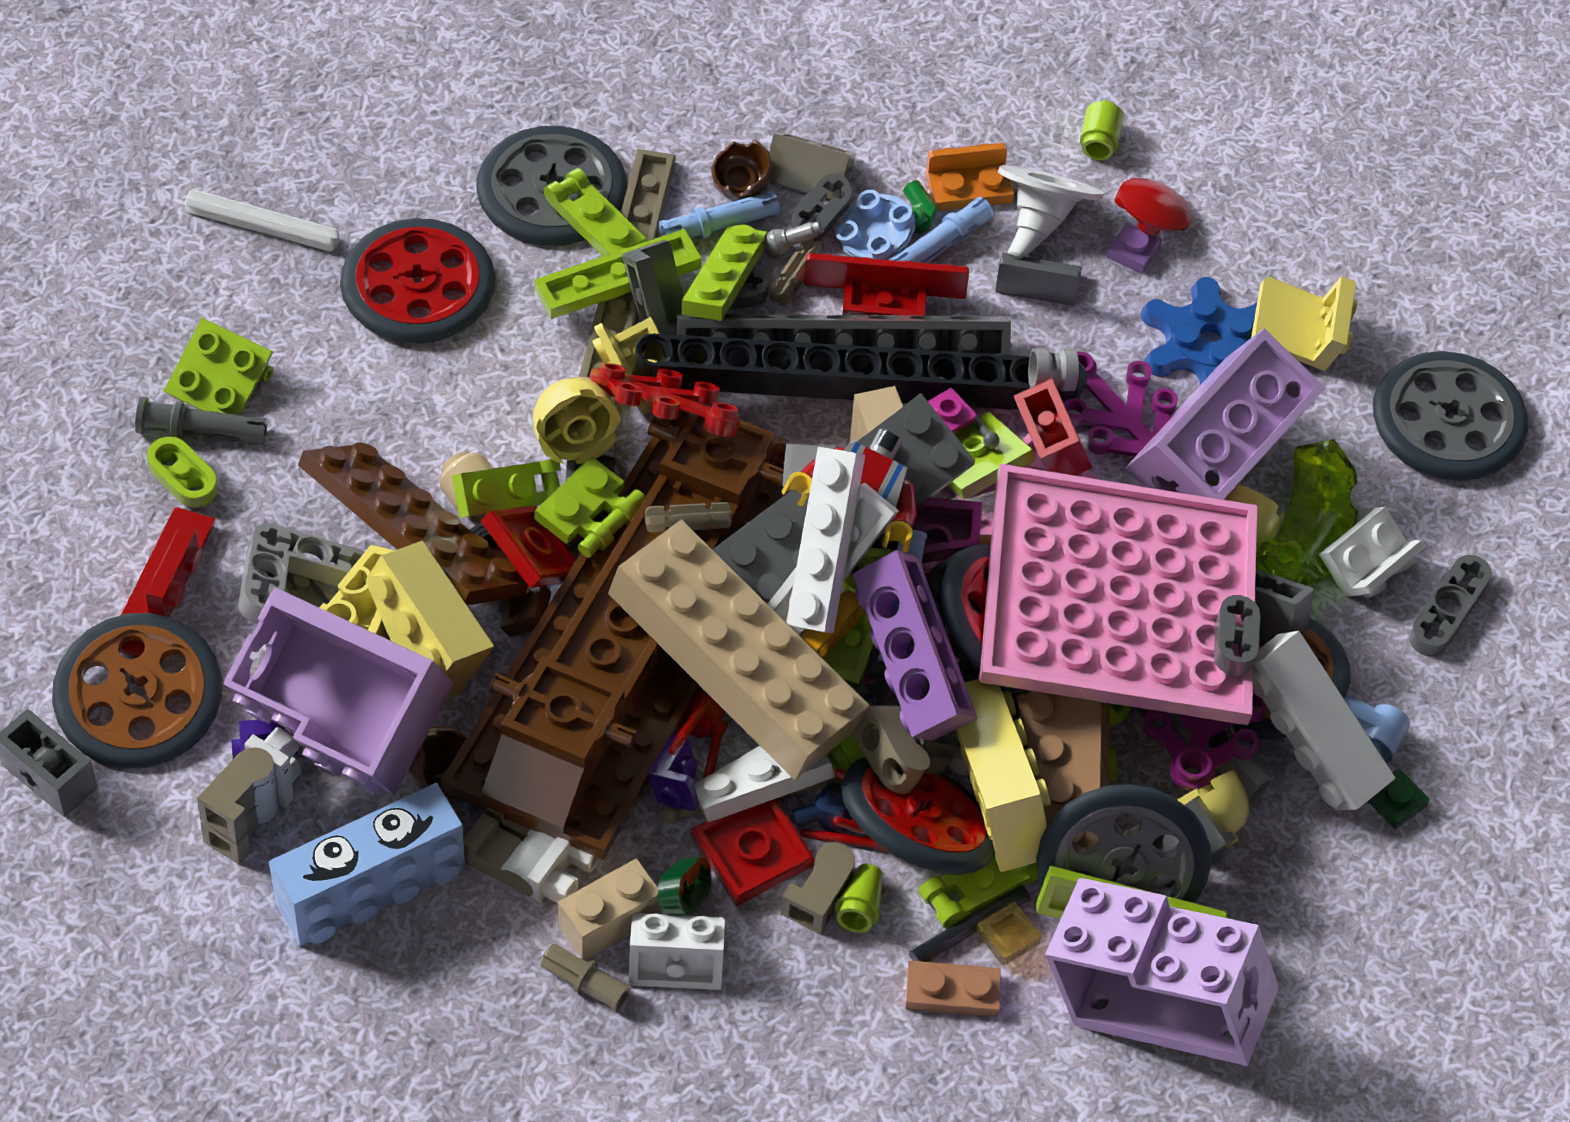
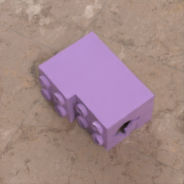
[1125,328,1326,500]
[223,587,454,796]
[1045,878,1279,1066]

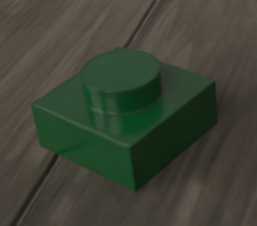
[1367,768,1430,829]

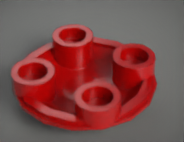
[1114,178,1193,236]

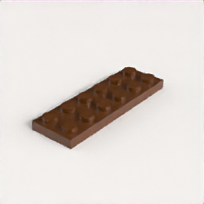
[298,442,529,606]

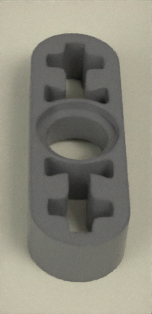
[1409,555,1492,656]

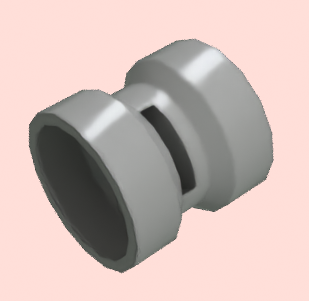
[1028,348,1079,391]

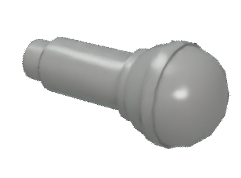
[765,221,824,256]

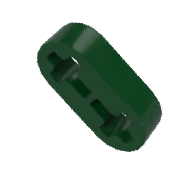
[658,857,712,915]

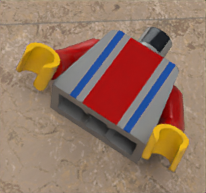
[782,429,917,553]

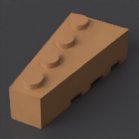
[1016,691,1111,873]

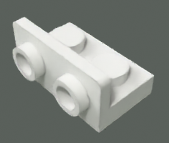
[1319,506,1425,598]
[628,913,725,990]

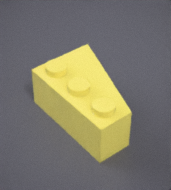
[365,541,494,699]

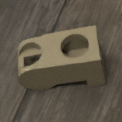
[852,706,930,794]
[780,842,855,935]

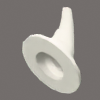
[998,165,1104,259]

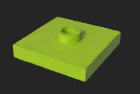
[948,411,1035,500]

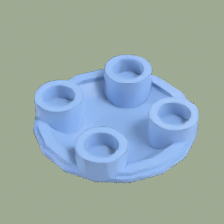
[835,190,915,260]

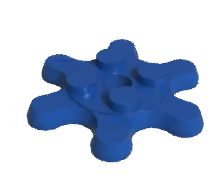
[1140,277,1257,385]

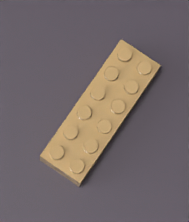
[608,519,869,780]

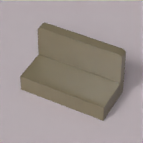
[769,132,857,199]

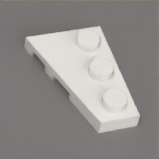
[694,746,835,822]

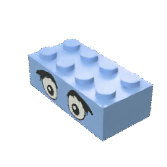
[269,782,465,947]

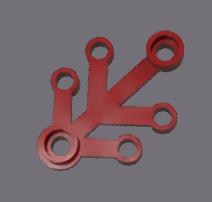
[590,363,741,437]

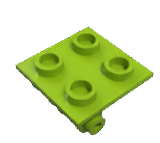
[163,317,274,416]

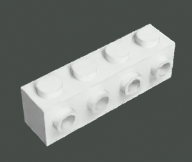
[1253,631,1395,811]

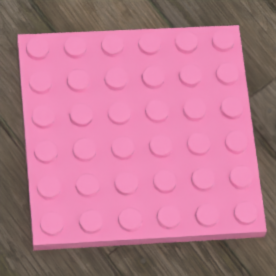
[979,464,1257,725]

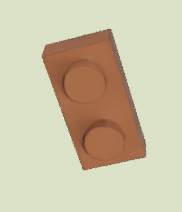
[905,961,1001,1017]

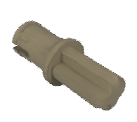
[540,944,631,1012]

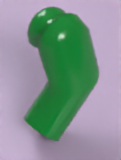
[903,180,937,233]

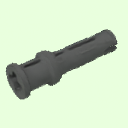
[135,396,268,445]

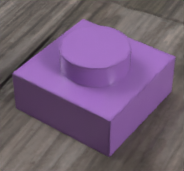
[1107,222,1162,274]

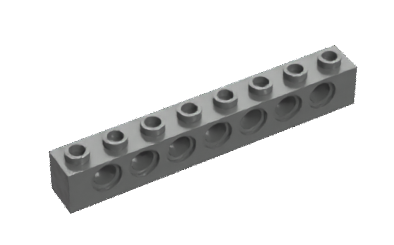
[677,314,1011,355]

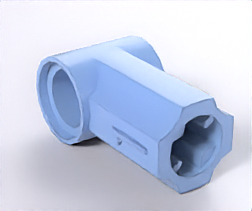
[1344,695,1410,763]

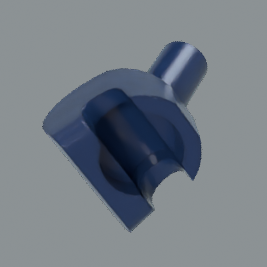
[792,782,853,833]

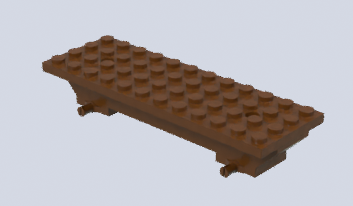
[440,409,789,860]

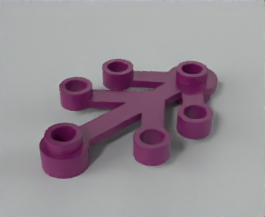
[1064,352,1178,457]
[1143,693,1267,791]

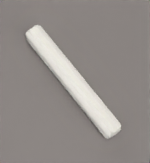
[185,189,340,252]

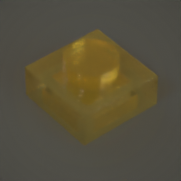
[976,902,1042,966]

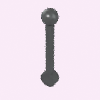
[966,402,1000,449]

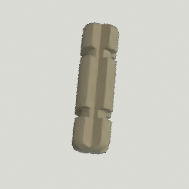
[770,239,822,305]
[645,502,732,533]

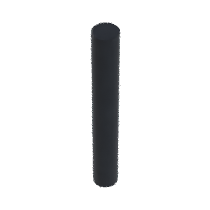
[909,885,1031,962]

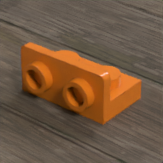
[926,143,1014,211]

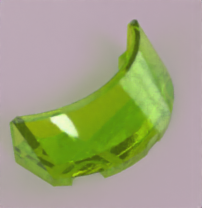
[1256,439,1358,586]

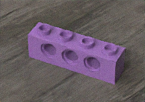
[852,550,978,741]

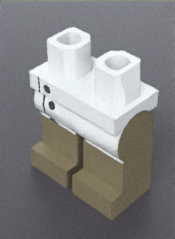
[197,727,302,865]
[463,808,601,903]

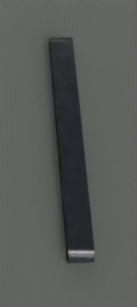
[631,333,1088,410]

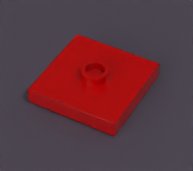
[480,506,577,588]
[691,799,815,907]

